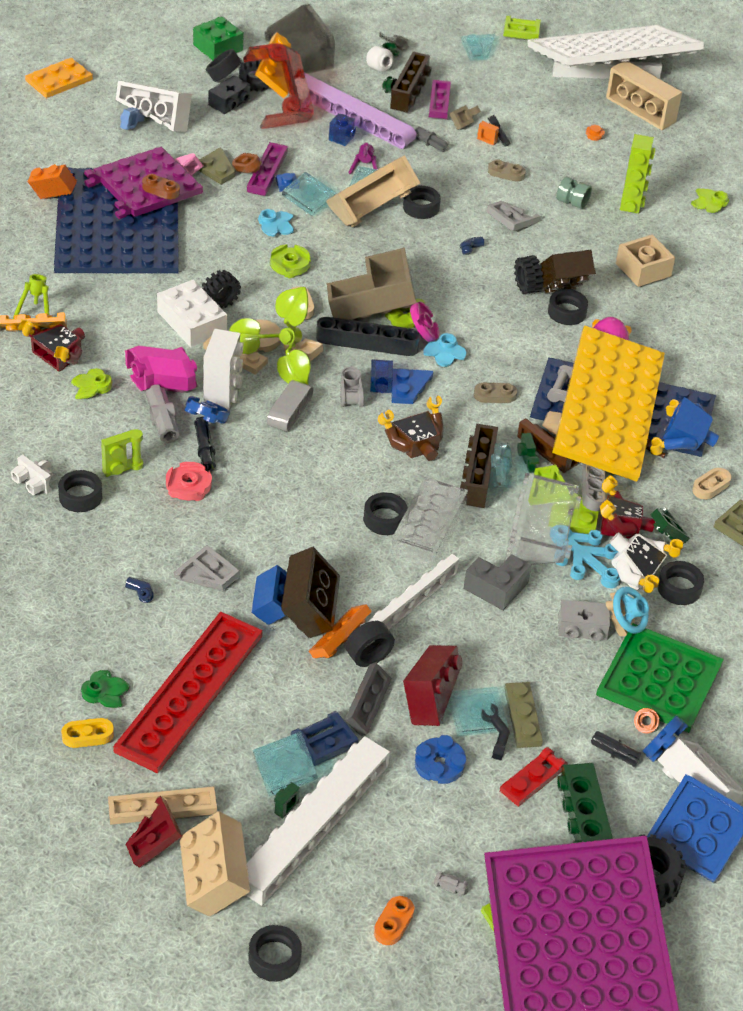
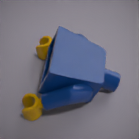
[650,397,719,455]

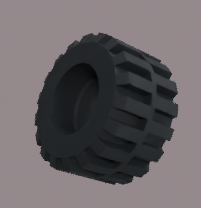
[639,834,686,908]

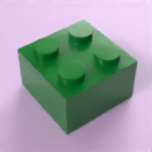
[193,16,244,61]

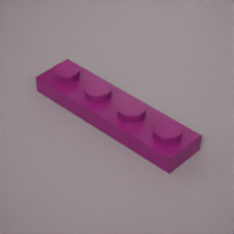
[247,142,288,196]

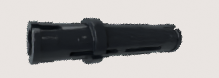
[194,416,216,472]

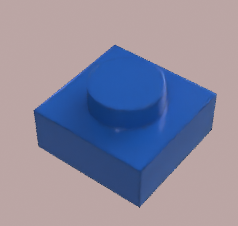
[276,173,299,192]

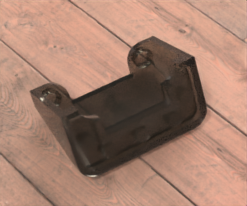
[265,4,335,74]

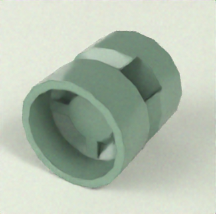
[556,176,592,210]

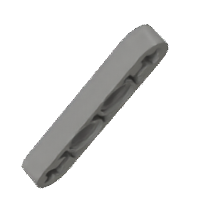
[582,464,606,511]

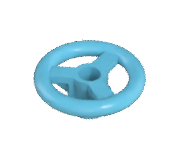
[613,586,649,634]

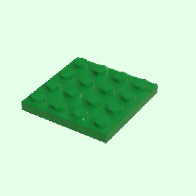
[596,623,724,733]

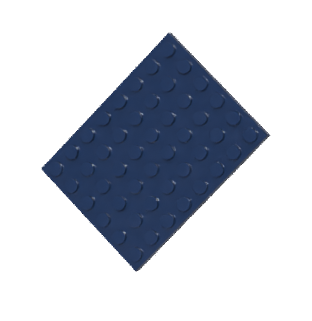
[54,167,179,274]

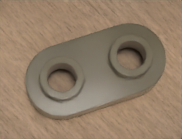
[488,159,526,182]
[474,382,517,403]

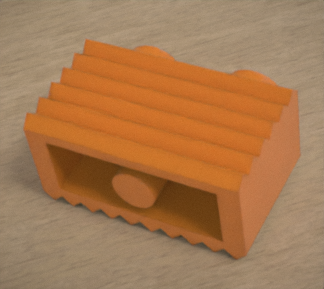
[27,164,77,199]

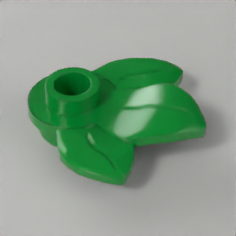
[81,670,130,708]

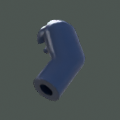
[460,236,484,255]
[125,577,154,603]

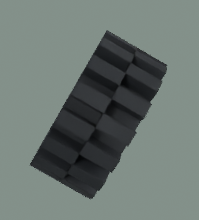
[239,56,269,92]
[514,255,544,294]
[202,270,241,309]

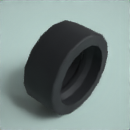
[205,49,242,82]
[403,185,441,219]
[548,289,588,325]
[58,470,103,513]
[363,492,408,536]
[658,561,704,605]
[345,620,395,667]
[248,925,302,982]

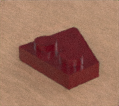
[125,796,182,868]

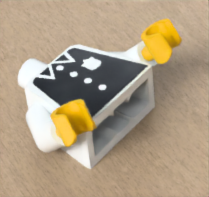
[609,533,683,593]

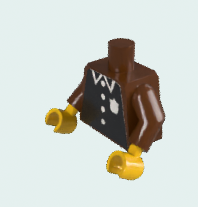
[377,395,444,461]

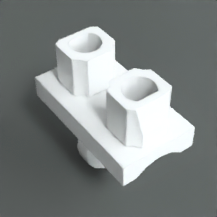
[11,455,53,496]

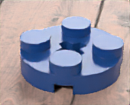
[185,396,230,424]
[642,715,688,762]
[414,735,466,784]

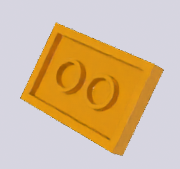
[25,57,93,98]

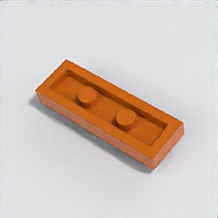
[309,604,371,658]

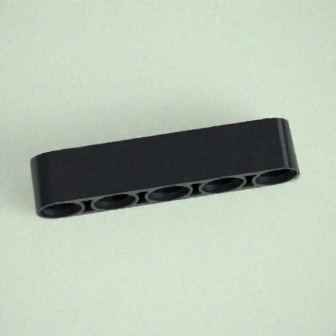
[316,317,420,356]

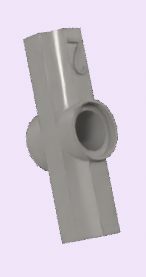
[146,385,179,443]

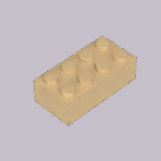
[606,61,682,130]

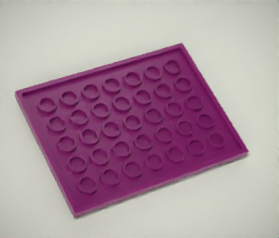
[484,836,679,1011]

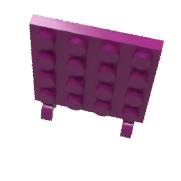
[84,146,203,219]

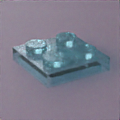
[253,732,318,797]

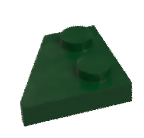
[650,508,690,544]

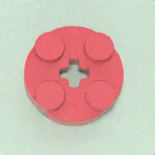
[166,462,212,501]

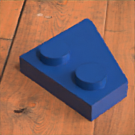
[391,368,433,404]

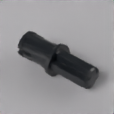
[591,731,642,767]

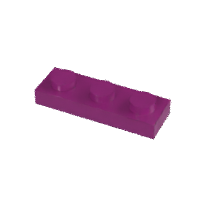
[429,80,451,119]

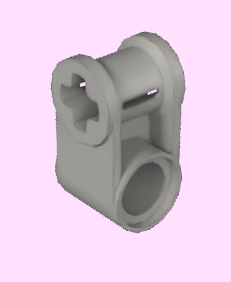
[340,367,364,407]

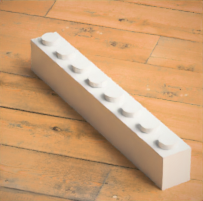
[246,736,390,906]

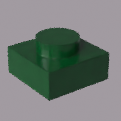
[274,782,300,819]

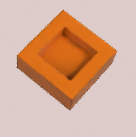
[477,121,499,146]

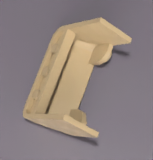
[326,155,420,227]

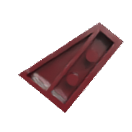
[403,645,462,726]

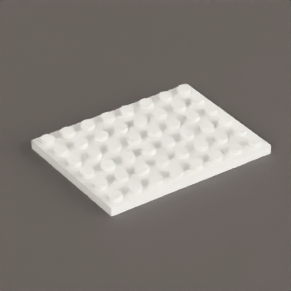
[528,25,704,68]

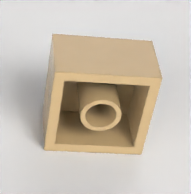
[616,234,675,287]

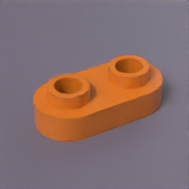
[374,896,414,945]

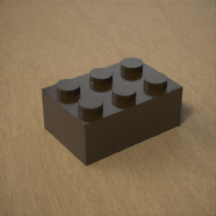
[539,250,596,294]
[281,546,340,638]

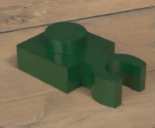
[517,433,539,473]

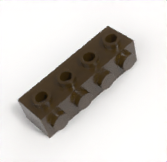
[390,51,432,113]
[459,423,498,508]

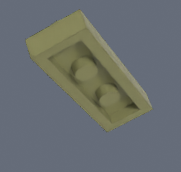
[504,682,543,748]

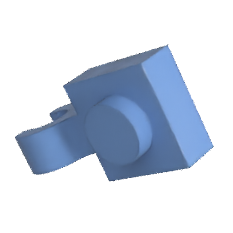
[120,107,145,130]

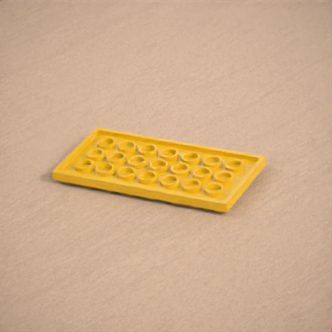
[552,325,665,482]

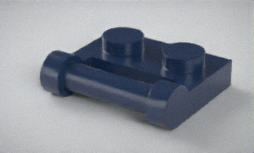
[291,711,359,766]

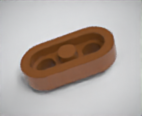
[232,153,262,174]
[142,174,180,199]

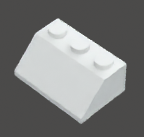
[658,737,743,804]

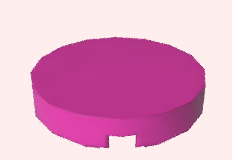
[410,302,439,342]

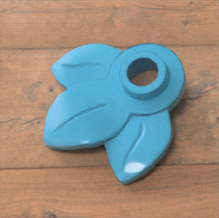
[258,209,294,237]
[423,333,466,367]

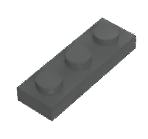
[345,662,392,736]

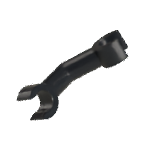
[481,703,510,761]

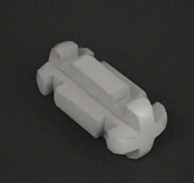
[434,871,468,896]

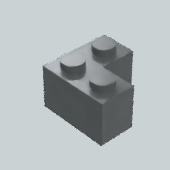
[463,554,532,611]

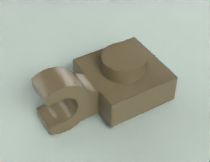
[449,105,481,130]

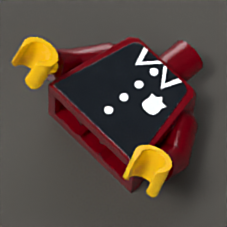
[18,320,85,372]
[600,475,655,539]

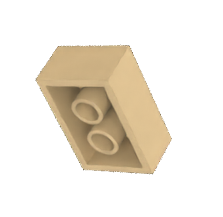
[180,811,250,916]

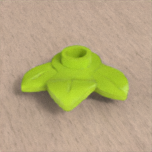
[691,188,729,213]
[71,368,113,399]

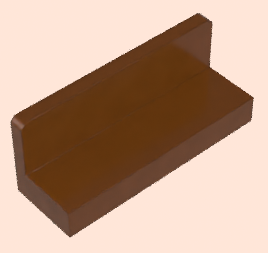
[517,418,580,473]

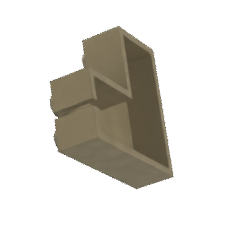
[327,247,416,320]

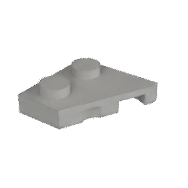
[486,201,541,231]
[173,545,240,591]

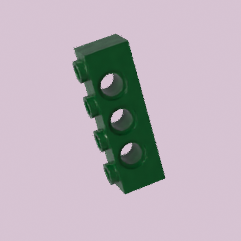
[557,763,613,843]

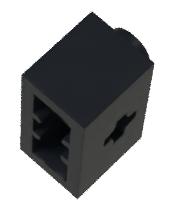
[208,76,250,115]

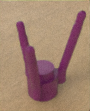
[348,142,378,174]

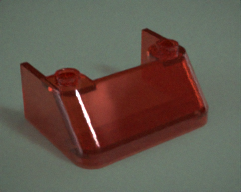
[243,43,314,129]

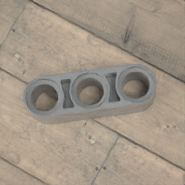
[266,380,313,432]

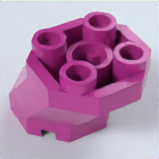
[125,346,197,393]

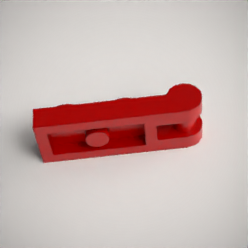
[500,747,568,807]

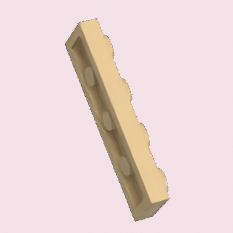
[108,787,217,825]

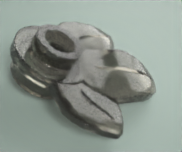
[379,32,410,51]

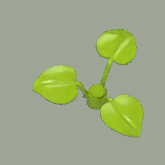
[229,287,311,385]

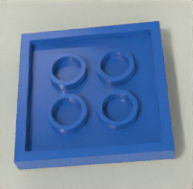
[647,774,743,884]

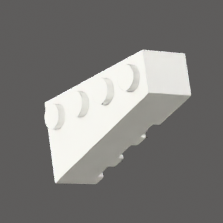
[116,81,192,132]

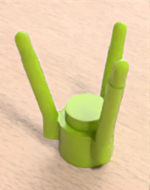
[12,274,50,319]

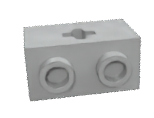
[558,599,610,641]

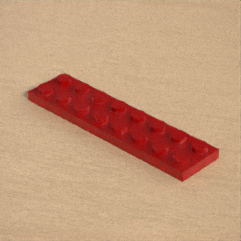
[113,611,263,774]

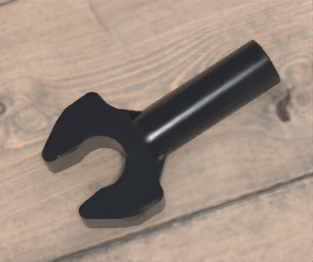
[487,115,511,147]

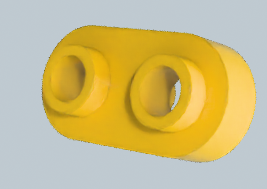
[61,718,114,748]

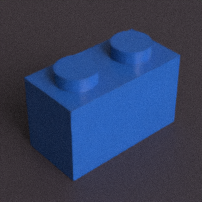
[251,565,287,625]

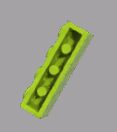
[620,134,656,214]

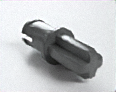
[415,126,448,152]

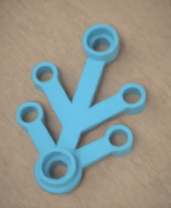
[550,526,620,588]

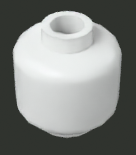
[366,46,393,72]

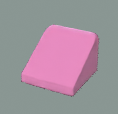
[175,153,204,176]

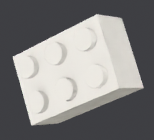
[157,280,227,348]
[203,329,244,410]

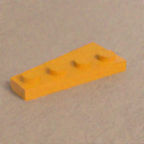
[255,32,291,99]
[0,312,67,331]

